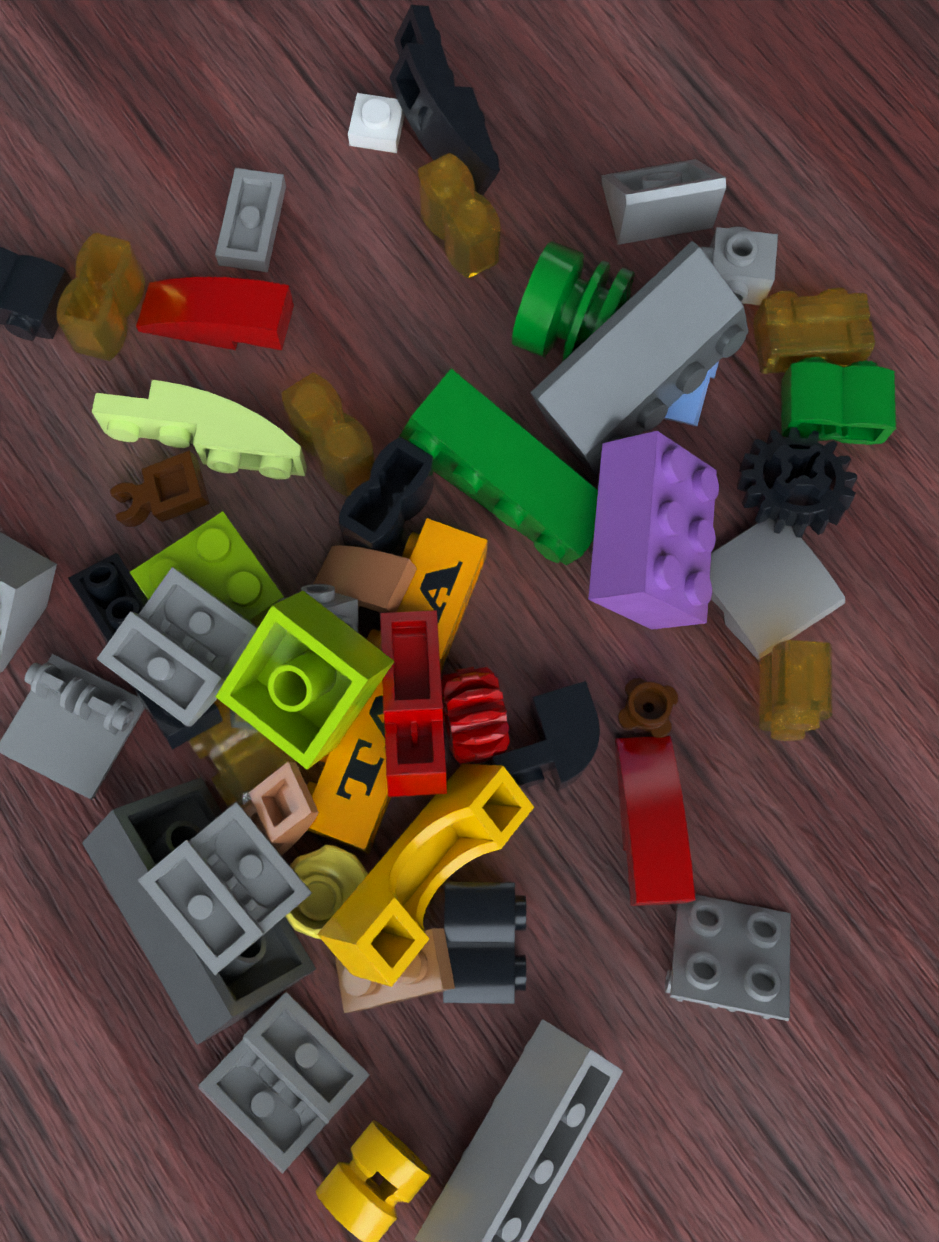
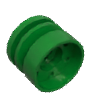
[511,241,635,362]

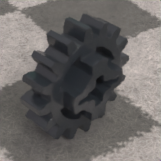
[737,427,857,538]

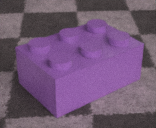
[588,431,719,630]

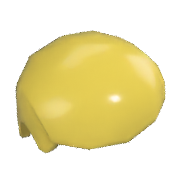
[285,845,368,939]

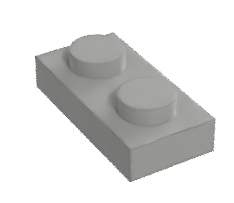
[215,168,286,272]

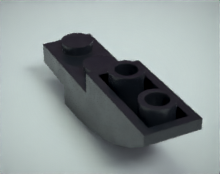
[389,4,500,201]
[68,553,223,750]

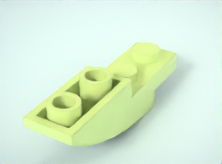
[92,380,307,479]

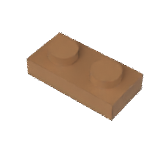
[335,928,455,1013]

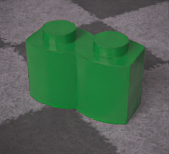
[781,357,896,445]

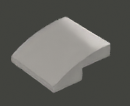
[710,518,845,660]
[97,567,258,727]
[138,802,312,975]
[198,992,370,1174]

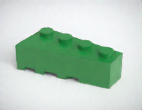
[399,368,598,565]

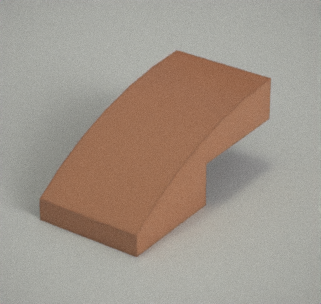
[313,545,417,613]
[243,761,319,856]

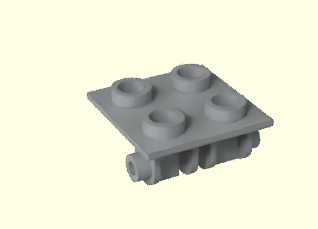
[0,654,145,800]
[665,894,791,1021]

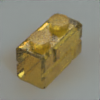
[753,288,875,374]

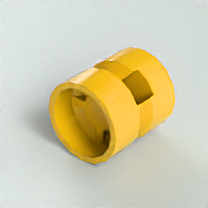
[315,1120,431,1242]

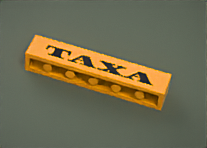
[307,518,488,855]

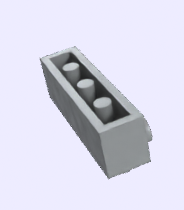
[415,1019,623,1242]

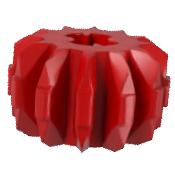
[441,667,510,764]

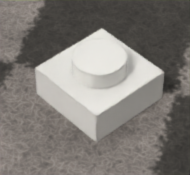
[348,93,405,153]

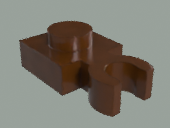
[110,451,210,527]

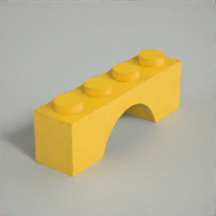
[317,764,534,987]

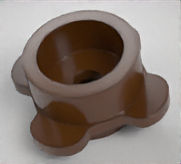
[618,678,679,738]

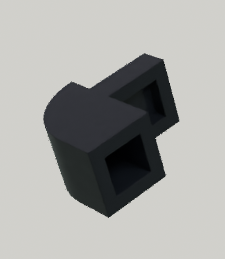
[491,681,600,791]

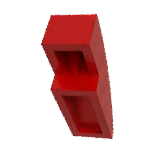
[136,277,294,351]
[380,610,447,797]
[615,736,696,906]

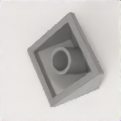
[601,159,726,245]

